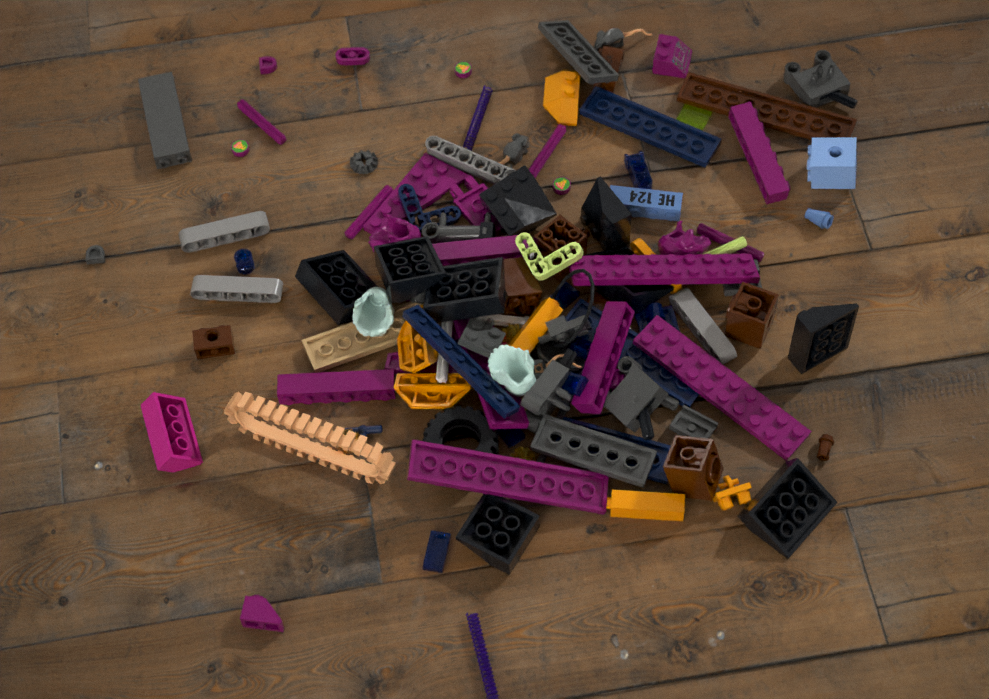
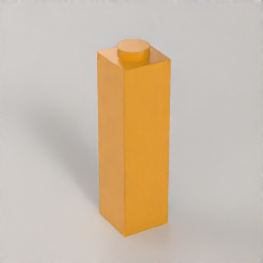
[508,297,563,354]
[607,490,685,521]

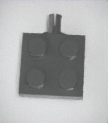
[538,315,592,345]
[458,318,506,358]

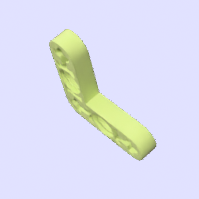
[515,232,583,280]

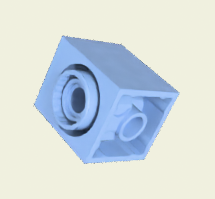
[807,138,857,189]

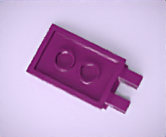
[450,175,502,235]

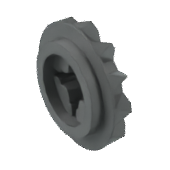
[350,150,378,174]

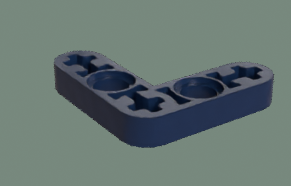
[398,184,461,233]

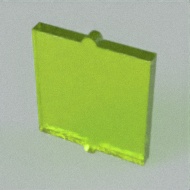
[676,104,712,131]

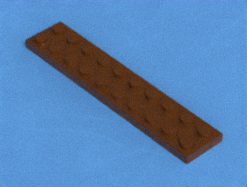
[677,72,857,140]

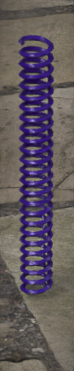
[463,86,493,151]
[466,612,499,699]

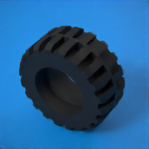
[422,406,499,455]

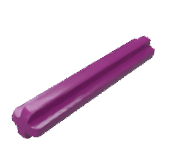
[237,99,286,145]
[528,124,566,178]
[344,185,393,240]
[696,223,764,262]

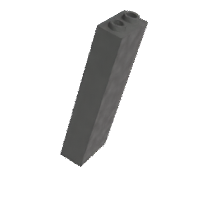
[138,72,192,169]

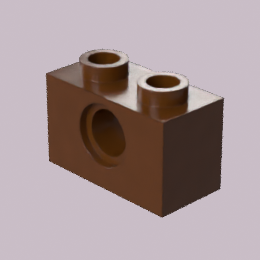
[192,325,235,360]

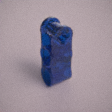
[624,151,653,190]

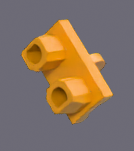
[713,475,752,511]

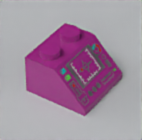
[652,34,692,78]

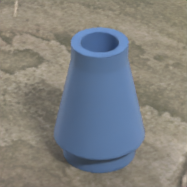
[804,208,834,229]

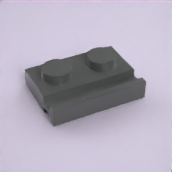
[669,405,718,439]

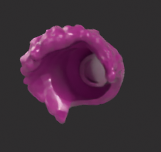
[368,214,421,252]
[658,220,711,255]

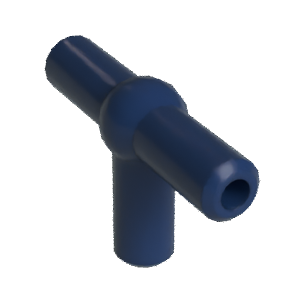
[344,425,383,437]

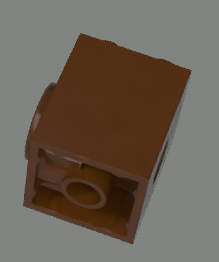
[534,215,587,283]
[500,257,542,317]
[725,282,779,349]
[663,435,724,501]

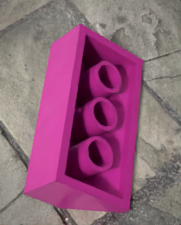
[140,392,203,473]

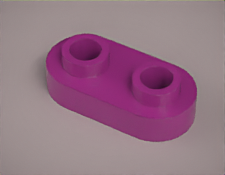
[335,47,370,65]

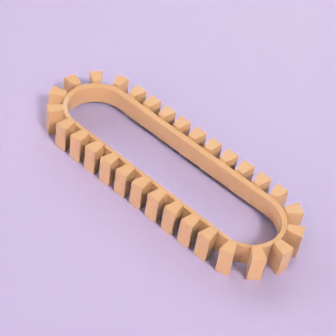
[224,392,396,484]

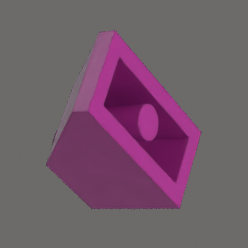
[240,595,284,632]

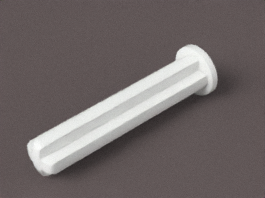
[473,314,529,328]

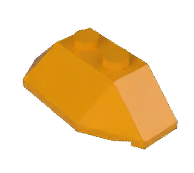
[543,69,581,126]
[397,305,438,373]
[394,373,471,409]

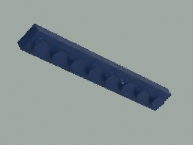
[402,305,520,419]

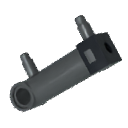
[422,213,496,244]

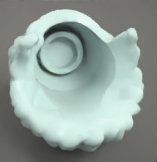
[352,287,395,337]
[488,345,536,396]

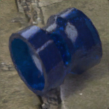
[234,249,255,274]

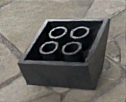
[479,165,557,236]
[580,176,632,251]
[455,494,540,575]

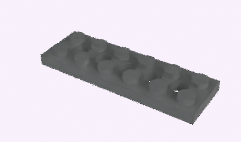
[538,20,619,84]
[530,414,657,488]

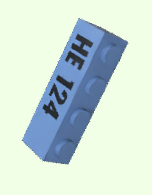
[610,185,683,221]

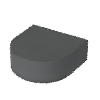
[86,245,105,265]

